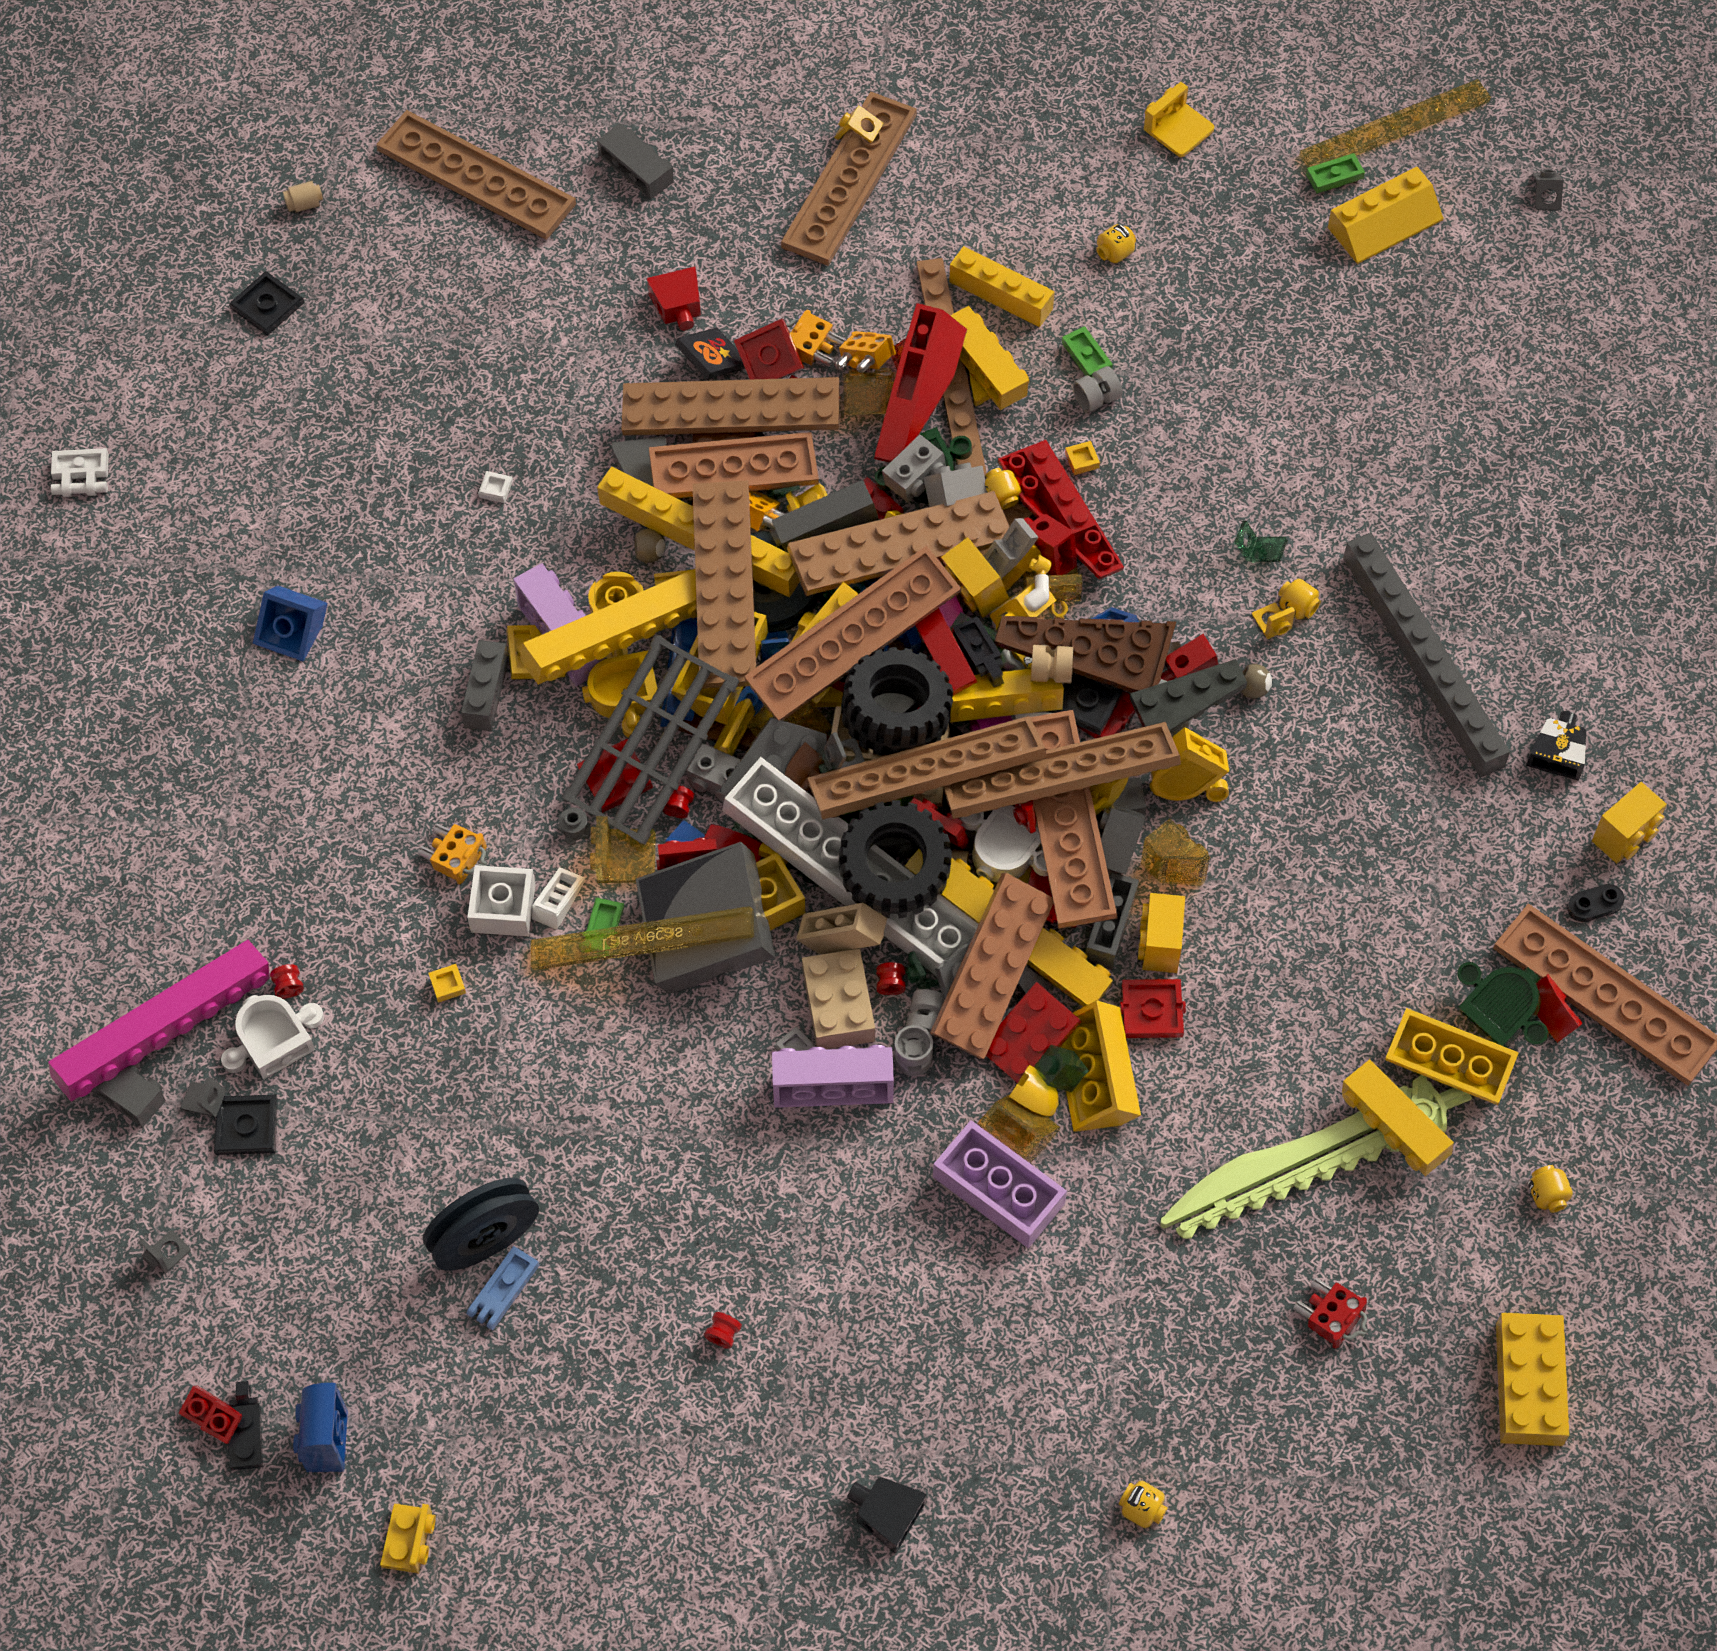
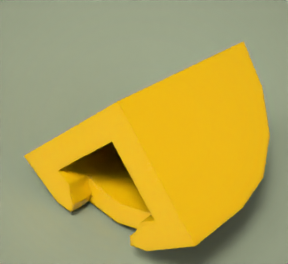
[1009,1065,1059,1116]

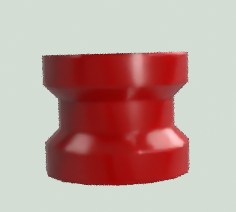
[663,786,694,819]
[876,962,906,995]
[270,964,304,999]
[704,1312,742,1349]

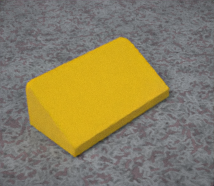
[714,698,755,756]

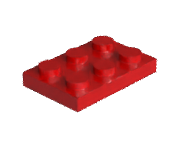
[986,982,1082,1083]

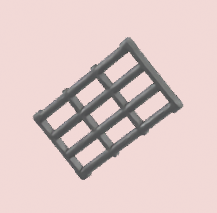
[561,634,740,845]

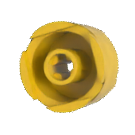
[588,572,644,613]

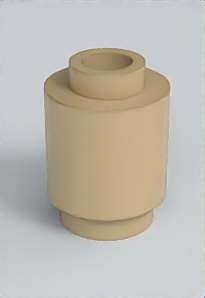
[283,181,323,213]

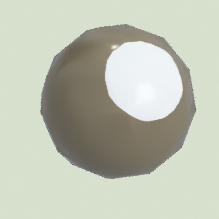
[634,528,666,563]
[1240,663,1272,699]

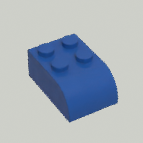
[293,1383,348,1472]

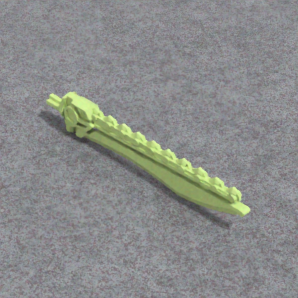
[1160,1075,1472,1239]

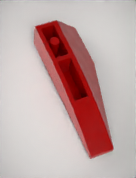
[874,303,967,463]
[998,440,1124,580]

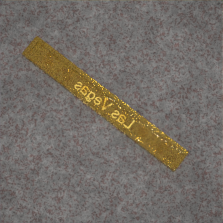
[1299,79,1491,168]
[531,906,754,970]

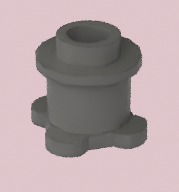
[558,808,591,845]

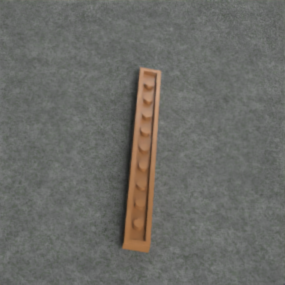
[917,258,987,479]

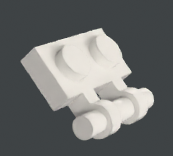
[51,448,109,497]

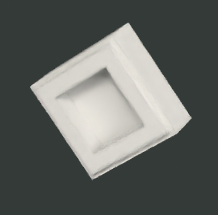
[478,471,513,503]

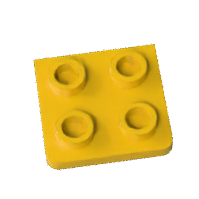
[1144,81,1214,157]

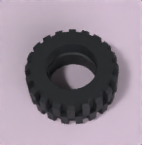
[841,647,953,756]
[839,800,952,919]

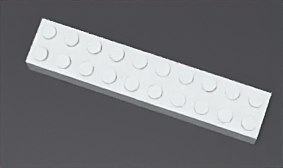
[722,757,979,976]

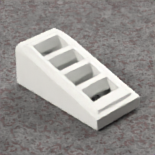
[532,867,585,930]

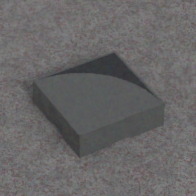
[635,842,776,994]

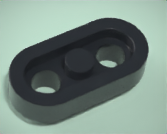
[1567,884,1625,922]

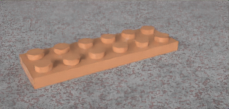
[649,432,819,498]
[930,873,1053,1059]

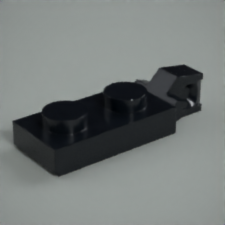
[952,617,1004,688]
[229,1381,263,1471]

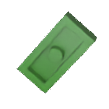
[1306,153,1365,194]
[1062,326,1113,377]

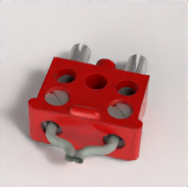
[1293,1278,1368,1349]

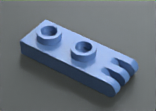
[466,1246,540,1330]

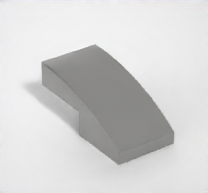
[984,518,1038,579]

